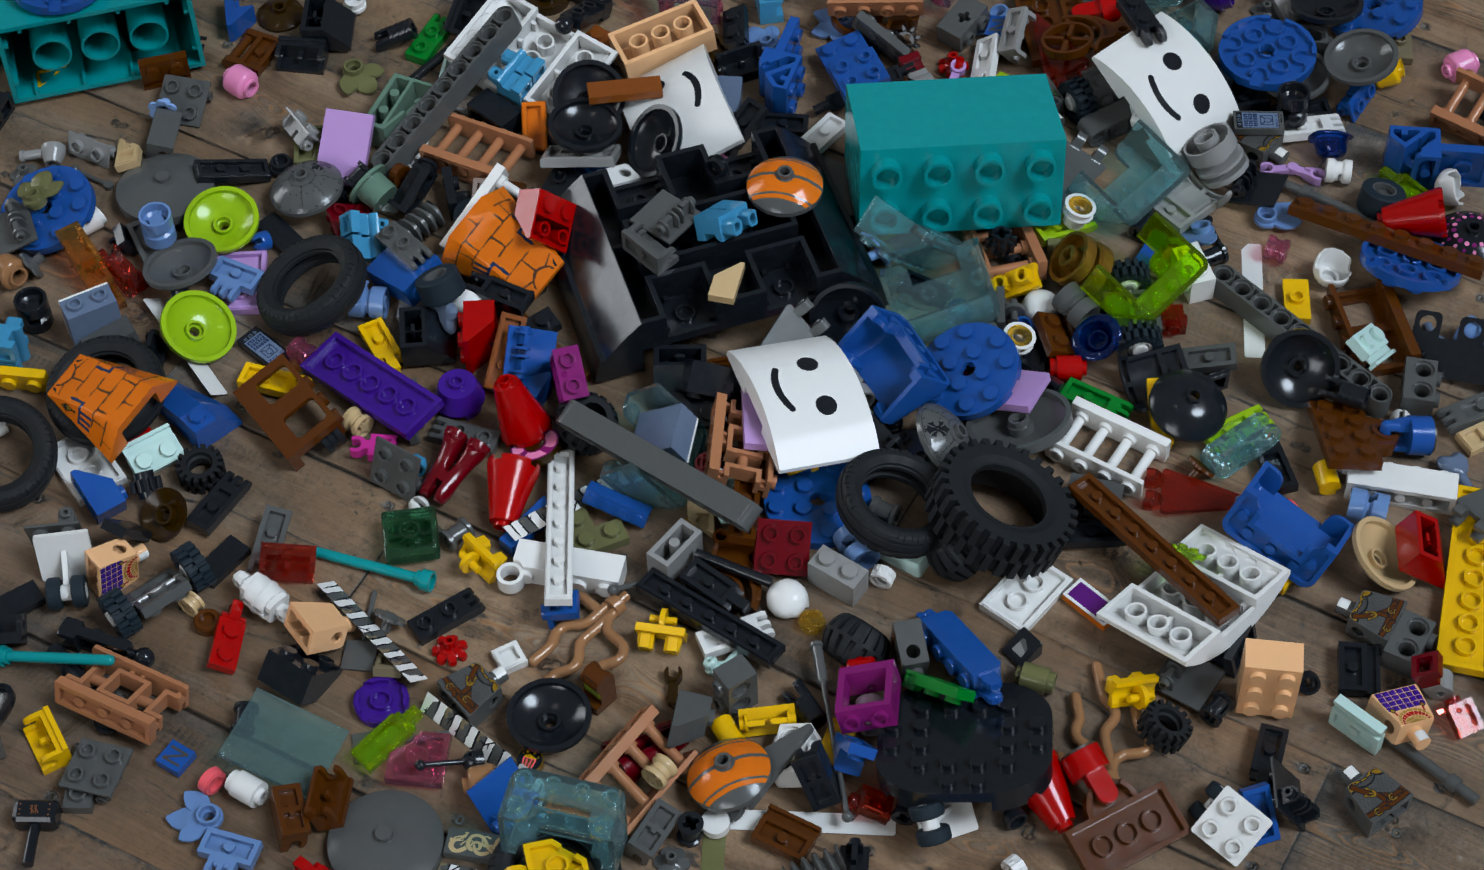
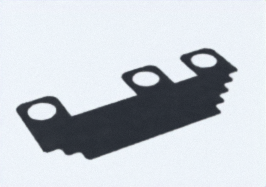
[1412,310,1484,385]

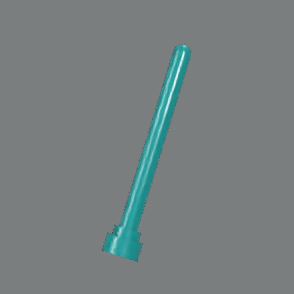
[312,547,437,593]
[0,645,115,667]

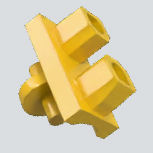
[993,262,1043,300]
[458,532,507,584]
[635,608,688,655]
[1105,671,1160,710]

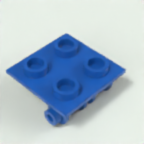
[502,325,558,381]
[466,757,542,835]

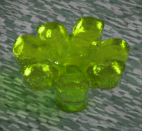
[1172,542,1207,563]

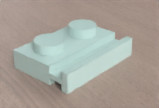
[1345,323,1396,371]
[122,423,184,474]
[1328,694,1387,756]

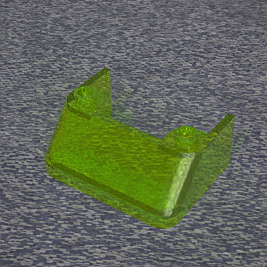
[1080,212,1208,320]

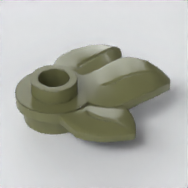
[339,58,385,95]
[17,170,64,211]

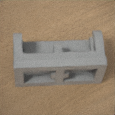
[997,6,1037,64]

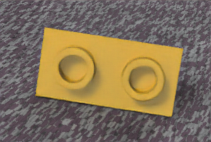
[738,703,797,737]

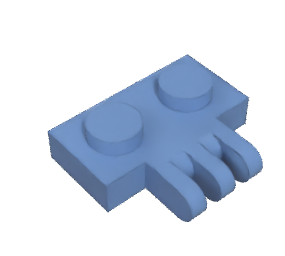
[208,255,264,302]
[196,826,264,870]

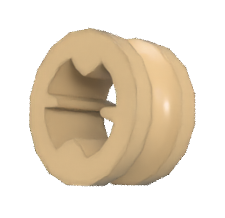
[178,590,205,617]

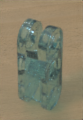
[1200,412,1281,479]

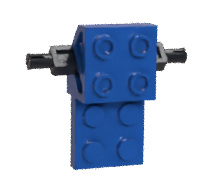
[812,29,916,116]

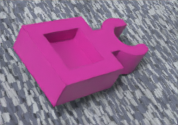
[349,434,398,461]

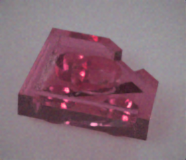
[384,731,452,789]

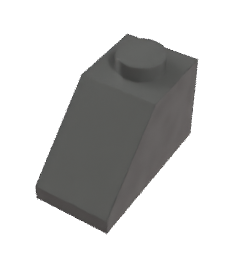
[666,689,716,748]

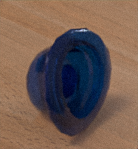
[1307,130,1354,160]
[1071,314,1121,361]

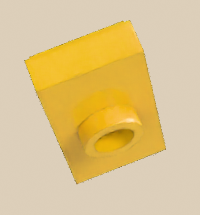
[1281,279,1311,325]

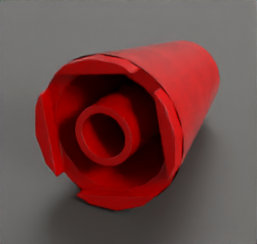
[1377,187,1448,238]
[493,374,552,448]
[487,453,540,531]
[1027,749,1076,834]

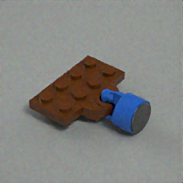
[1307,399,1437,471]

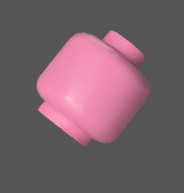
[1441,49,1480,84]
[223,64,259,100]

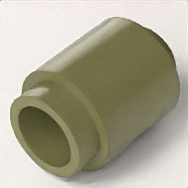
[1014,661,1058,696]

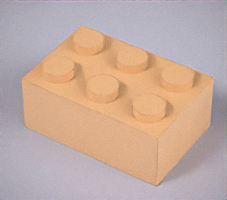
[1235,638,1304,719]

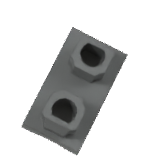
[983,286,1025,331]

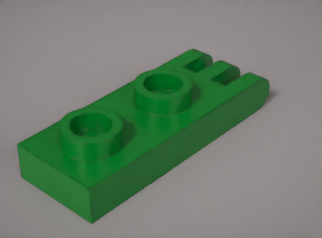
[405,13,450,65]
[1060,377,1134,419]

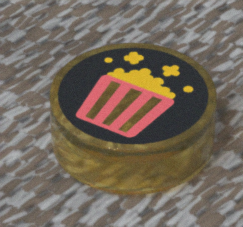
[515,749,544,775]

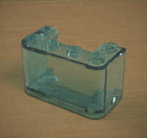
[497,768,628,870]

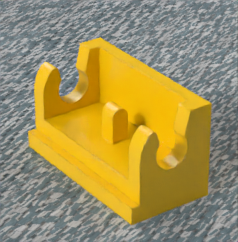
[23,705,72,776]

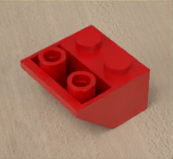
[514,188,576,253]
[458,300,498,374]
[1395,510,1446,589]

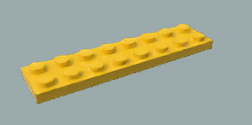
[1436,484,1484,678]

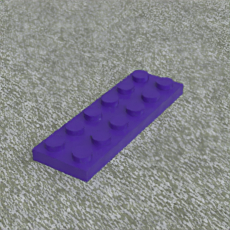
[299,332,445,441]

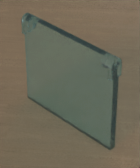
[218,688,349,799]

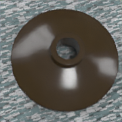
[257,0,303,33]
[141,487,187,541]

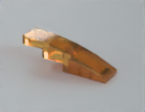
[55,221,128,310]

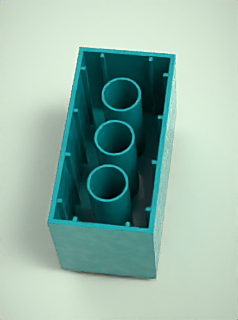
[0,0,206,104]
[844,73,1067,236]

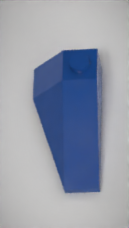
[160,383,243,448]

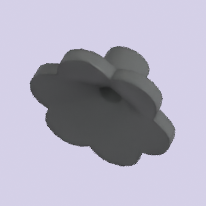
[1251,0,1279,20]
[10,163,37,186]
[19,252,45,277]
[375,608,406,634]
[653,847,690,870]

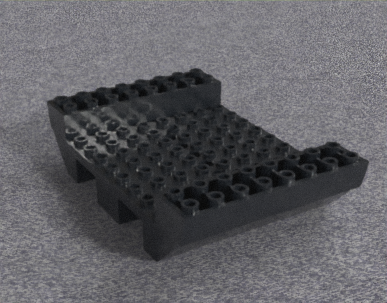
[554,126,889,383]

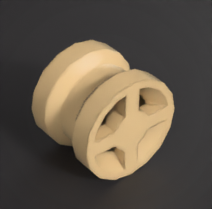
[341,406,374,437]
[641,753,678,790]

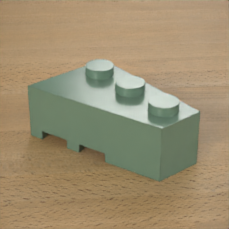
[367,73,433,147]

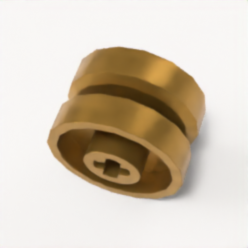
[1049,231,1114,297]

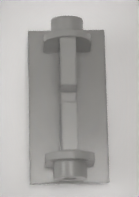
[282,106,321,151]
[67,130,117,169]

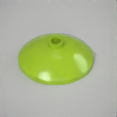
[184,186,260,254]
[160,290,237,363]

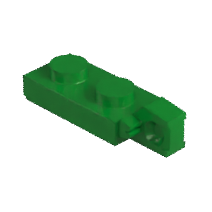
[902,669,976,705]

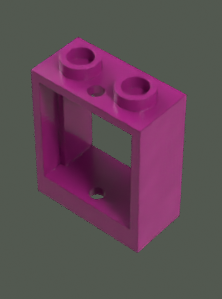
[549,344,589,404]
[834,659,901,734]

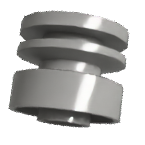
[1183,122,1249,189]

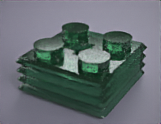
[381,506,441,565]

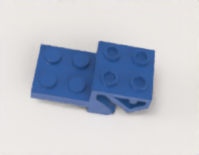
[759,16,805,114]
[1382,125,1484,191]

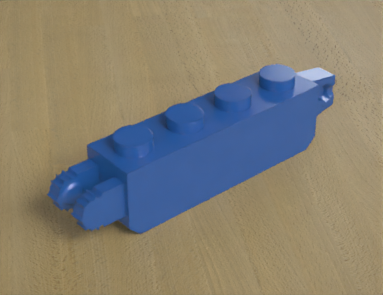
[916,609,1003,705]

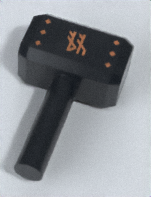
[12,800,62,868]

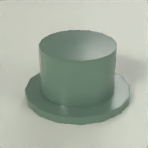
[349,164,398,212]

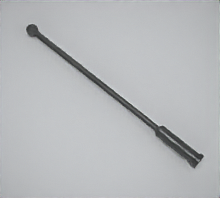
[809,640,853,823]

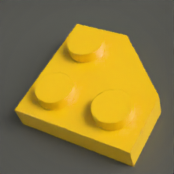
[523,838,589,870]

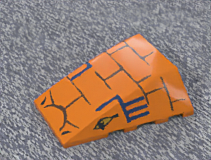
[441,186,565,302]
[47,354,178,464]

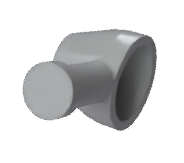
[19,141,66,167]

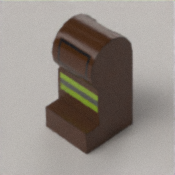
[580,661,617,716]

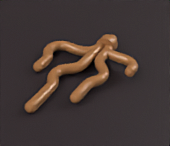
[528,590,631,678]
[1057,661,1154,779]

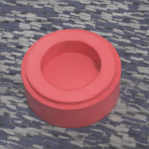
[197,766,226,796]

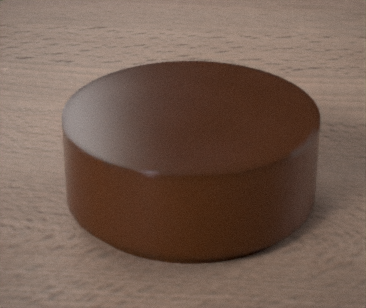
[388,163,410,189]
[193,608,220,637]

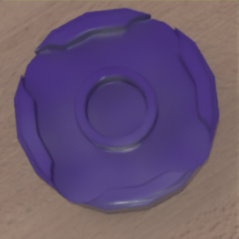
[353,677,410,729]

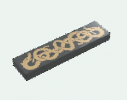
[443,827,564,867]

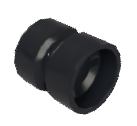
[1276,81,1311,128]
[13,286,54,335]

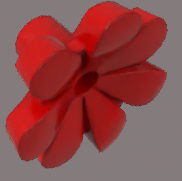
[938,51,969,79]
[431,635,468,667]

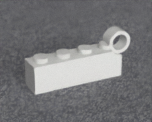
[1337,462,1459,515]
[496,538,627,598]

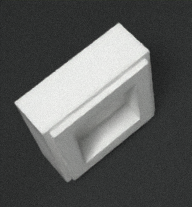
[491,640,529,675]

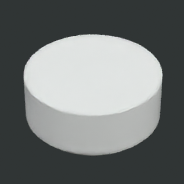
[702,810,730,839]

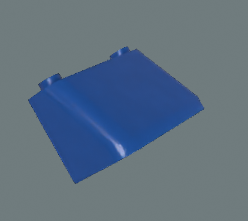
[837,305,950,425]
[1222,461,1355,588]

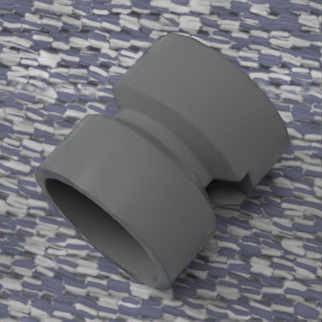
[1051,281,1101,331]

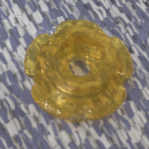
[798,609,826,635]

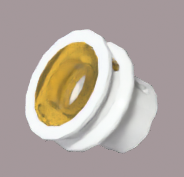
[1062,193,1097,230]
[1004,322,1036,358]

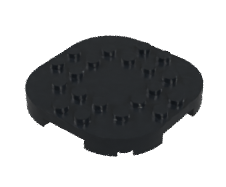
[876,682,1054,811]

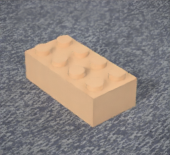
[608,0,717,79]

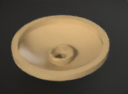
[1352,516,1417,592]

